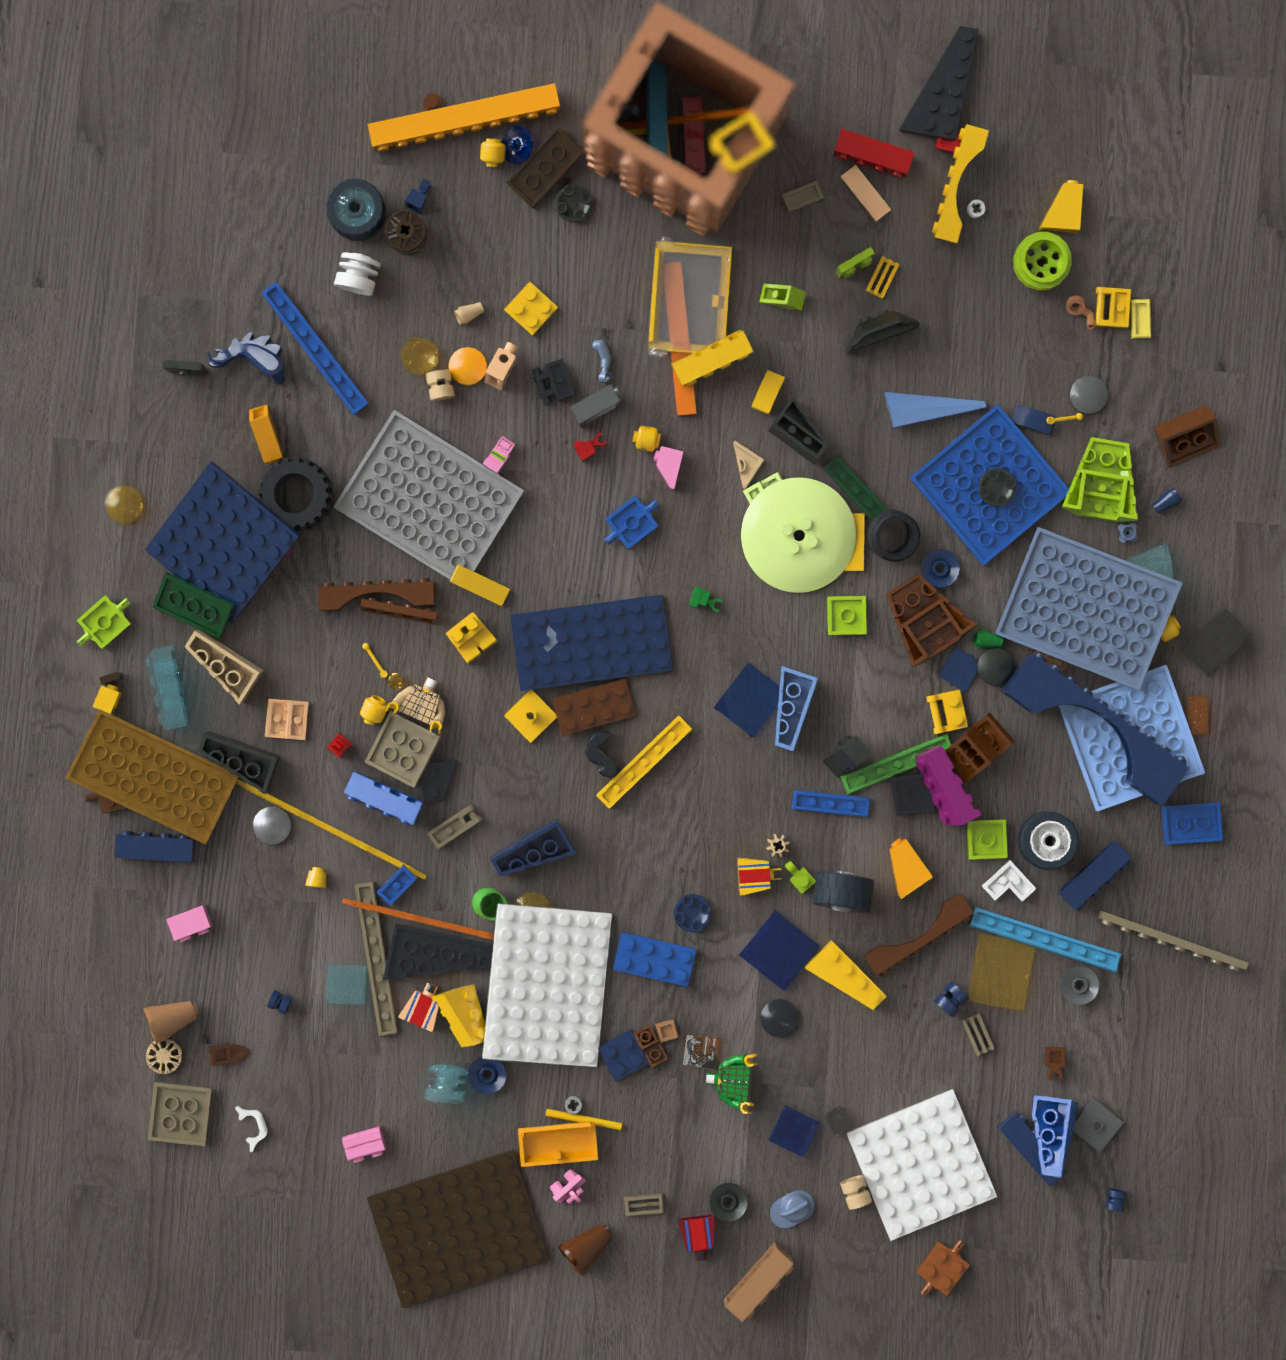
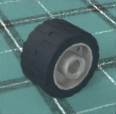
[813,871,875,913]

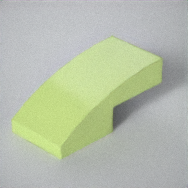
[743,472,783,504]

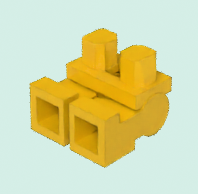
[446,612,498,664]

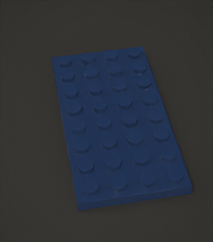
[510,595,673,691]

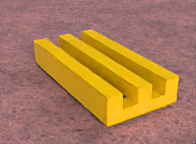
[866,256,899,299]

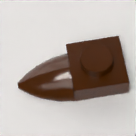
[209,1043,249,1066]

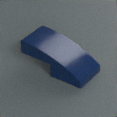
[1012,404,1056,435]

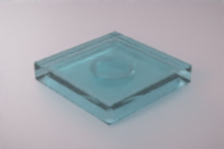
[326,964,367,1005]

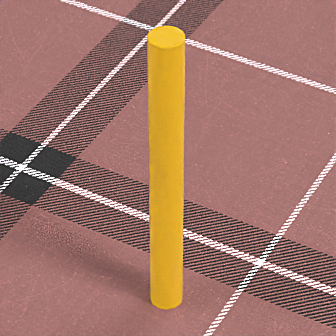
[545,1109,622,1131]

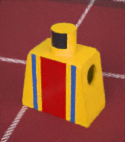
[737,858,781,895]

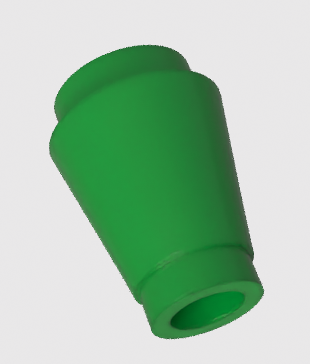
[973,629,1003,648]

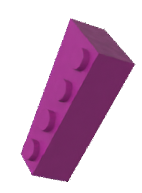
[915,746,981,826]

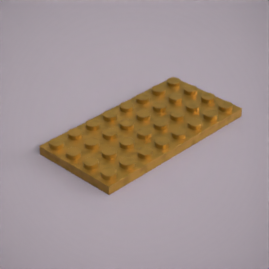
[65,709,239,845]

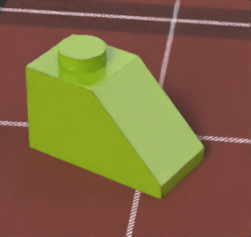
[759,284,806,311]

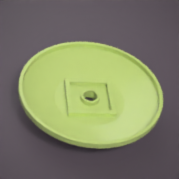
[741,478,856,593]

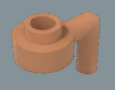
[1066,295,1095,330]

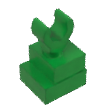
[688,587,723,612]

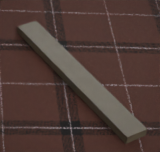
[354,881,398,1036]

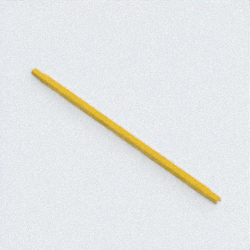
[236,779,427,880]

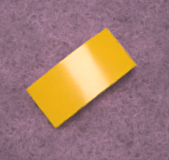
[751,370,785,415]

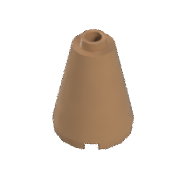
[143,1001,199,1044]

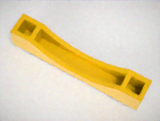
[932,125,989,244]

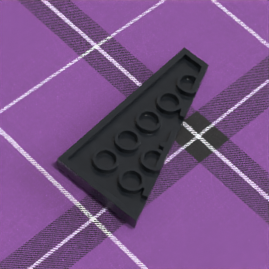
[899,26,979,141]
[383,923,494,980]

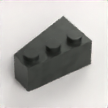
[768,396,829,465]

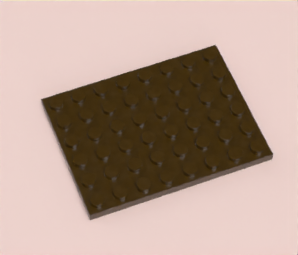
[367,1149,549,1308]

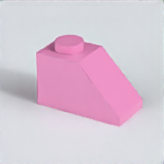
[654,446,683,490]

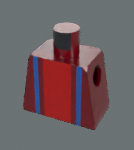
[678,1214,715,1261]

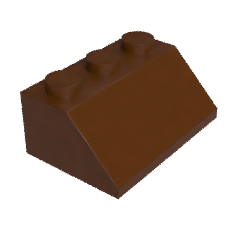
[1154,405,1221,467]

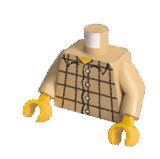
[385,677,446,734]

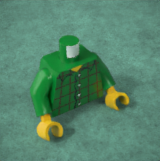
[706,1054,758,1114]

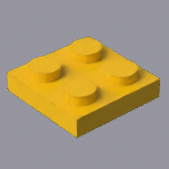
[504,282,558,336]

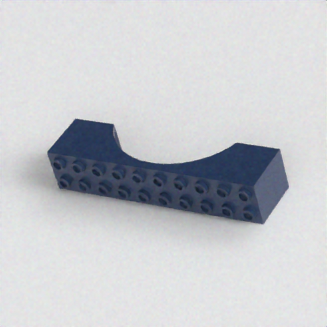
[1001,653,1190,806]

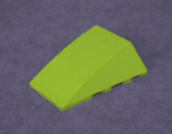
[1061,437,1138,522]

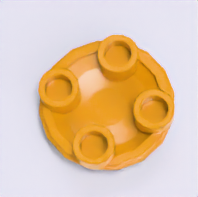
[449,347,487,386]

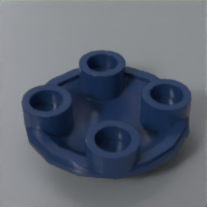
[674,894,712,932]

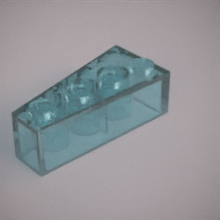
[146,644,189,730]

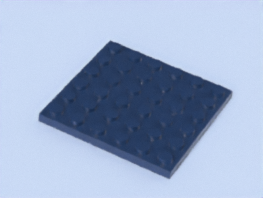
[145,461,301,623]

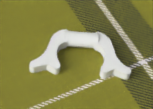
[235,1106,268,1152]

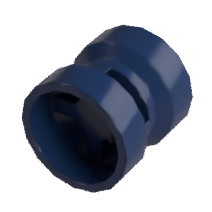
[267,990,292,1015]
[1105,1188,1127,1212]

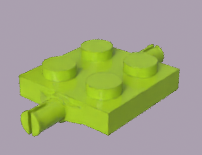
[77,595,132,649]

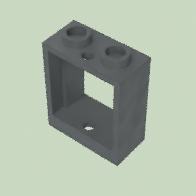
[570,384,622,428]

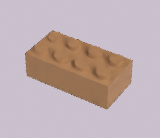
[724,1242,794,1322]

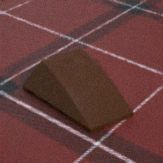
[886,573,977,667]

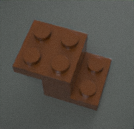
[945,713,1015,783]

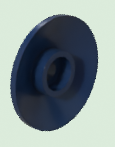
[921,549,960,587]
[468,1056,506,1094]

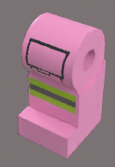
[483,436,516,474]

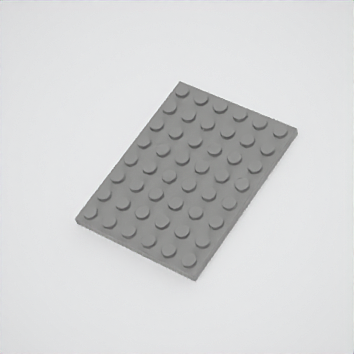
[334,410,524,580]

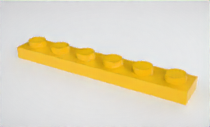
[596,716,692,809]

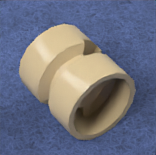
[426,369,455,401]
[840,1175,872,1210]

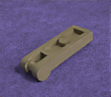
[427,804,482,849]

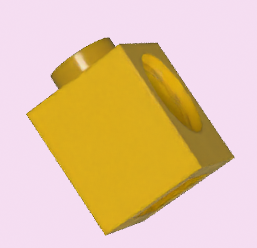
[93,683,122,714]

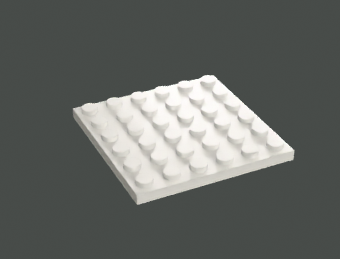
[846,1089,997,1241]

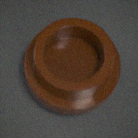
[423,93,443,111]

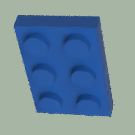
[1161,802,1223,845]

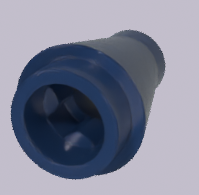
[1152,488,1182,514]

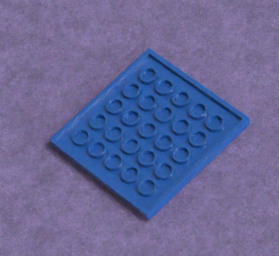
[909,404,1069,566]

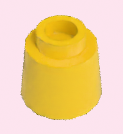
[305,867,326,889]

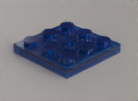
[739,910,820,991]

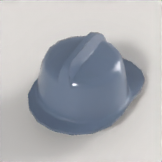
[770,1190,814,1228]

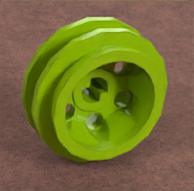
[1013,232,1072,291]

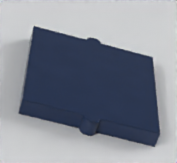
[938,647,978,692]

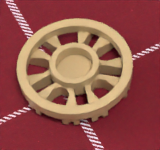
[146,1038,182,1074]

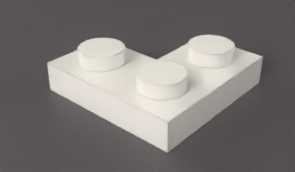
[982,860,1036,902]

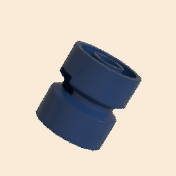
[934,981,970,1018]

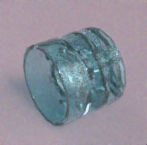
[424,1063,468,1104]

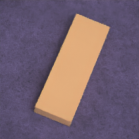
[840,165,891,222]

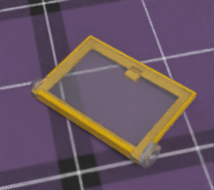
[648,237,732,357]

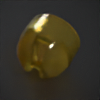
[388,673,404,690]

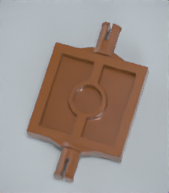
[916,1240,970,1297]

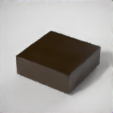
[99,672,123,685]

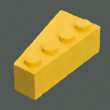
[671,330,753,387]
[804,940,887,1010]

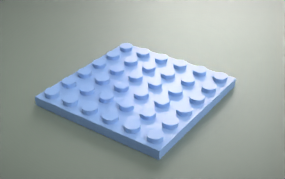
[1058,665,1205,812]

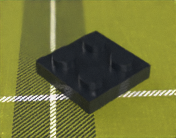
[891,774,935,816]

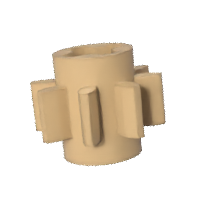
[766,834,790,857]

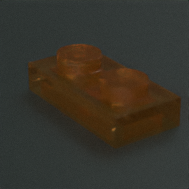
[1187,696,1209,734]

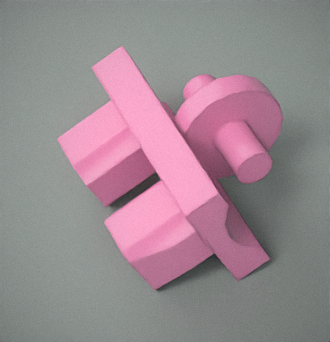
[550,1169,586,1204]

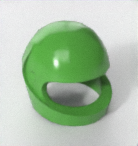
[472,887,507,921]

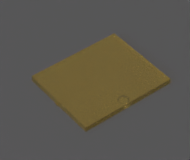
[967,933,1035,1011]

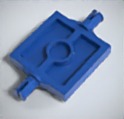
[604,496,660,549]

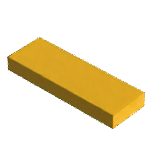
[844,513,865,571]
[450,564,510,606]

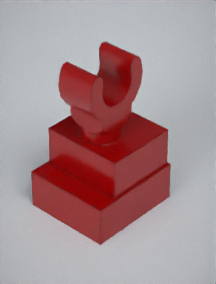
[573,433,607,462]
[327,733,352,759]

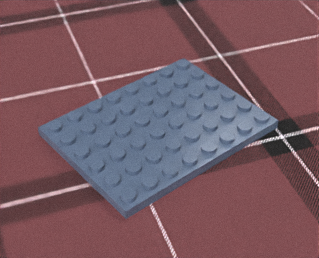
[995,527,1182,690]

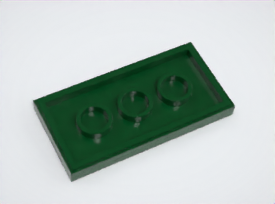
[153,572,235,639]

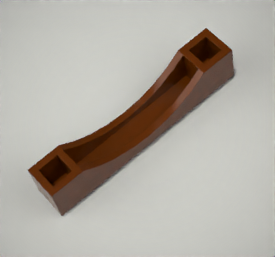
[318,578,435,611]
[863,893,973,976]

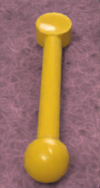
[1046,413,1083,424]
[362,643,388,678]

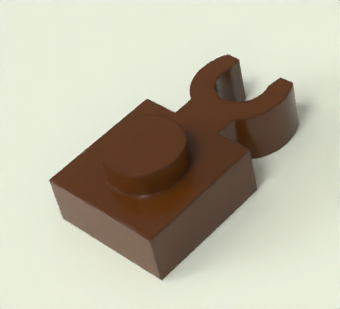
[1045,1047,1065,1080]

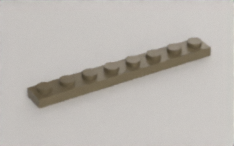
[1098,910,1248,971]

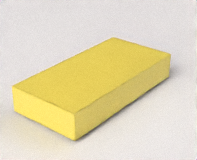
[1130,299,1151,339]

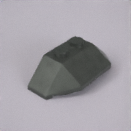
[846,309,920,354]

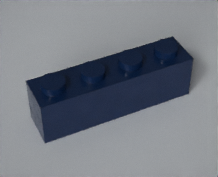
[114,831,196,862]
[1057,840,1131,910]
[997,1112,1067,1187]

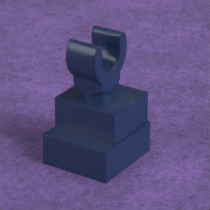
[405,179,431,214]

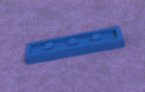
[792,790,870,817]

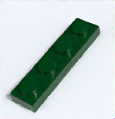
[823,456,888,521]

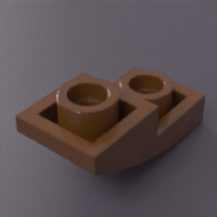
[633,1024,669,1069]

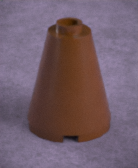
[558,1224,612,1276]

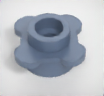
[1118,523,1138,543]

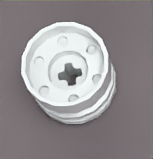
[334,253,381,296]

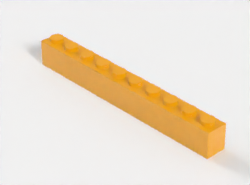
[368,83,561,152]

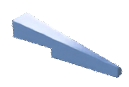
[884,392,986,429]

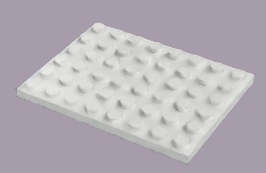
[482,904,612,1067]

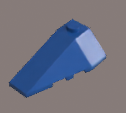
[1032,1095,1078,1178]

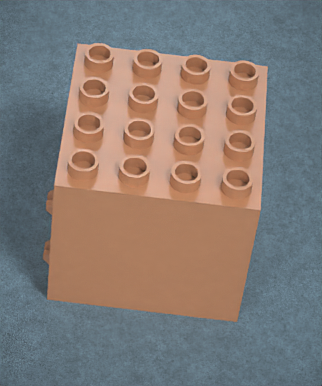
[583,2,795,236]

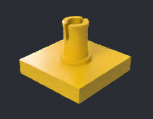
[504,690,557,743]

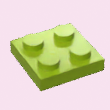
[835,247,875,279]
[827,596,867,635]
[967,819,1008,860]

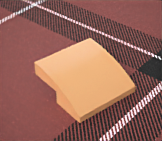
[265,699,308,740]

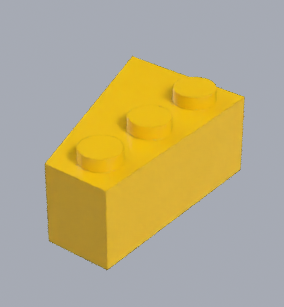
[431,984,486,1047]

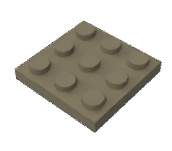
[365,711,442,788]
[148,1082,212,1146]

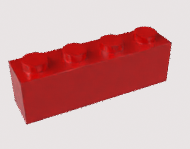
[682,97,706,178]
[833,129,914,178]

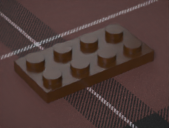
[551,678,636,736]

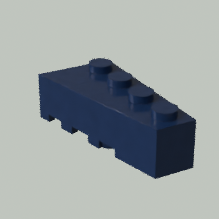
[490,819,576,876]

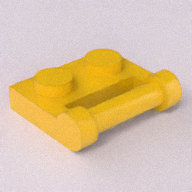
[1095,287,1131,328]
[926,689,968,734]

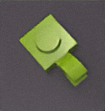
[784,861,816,894]

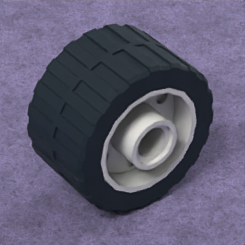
[1018,811,1079,870]

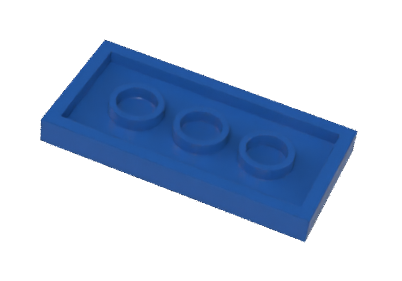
[613,932,696,987]

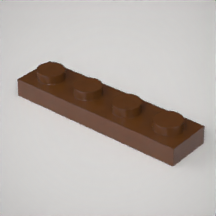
[360,597,438,625]

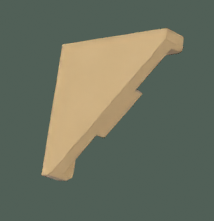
[733,441,764,490]

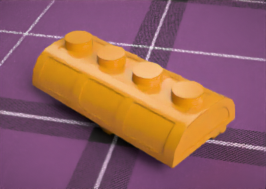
[518,1121,598,1167]

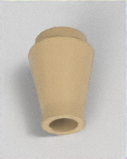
[454,302,484,325]

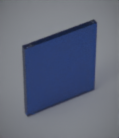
[714,662,780,737]

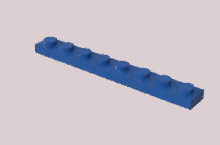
[261,282,369,415]

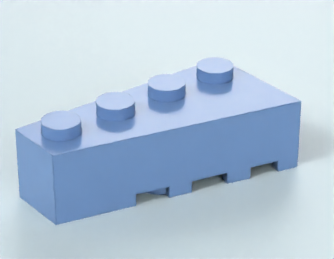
[775,666,818,752]

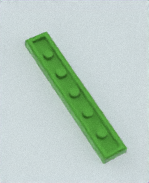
[840,734,952,794]

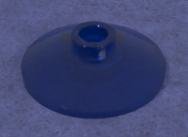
[502,125,533,164]

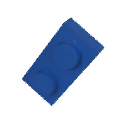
[376,865,417,906]

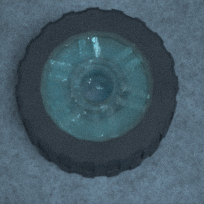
[326,178,386,241]

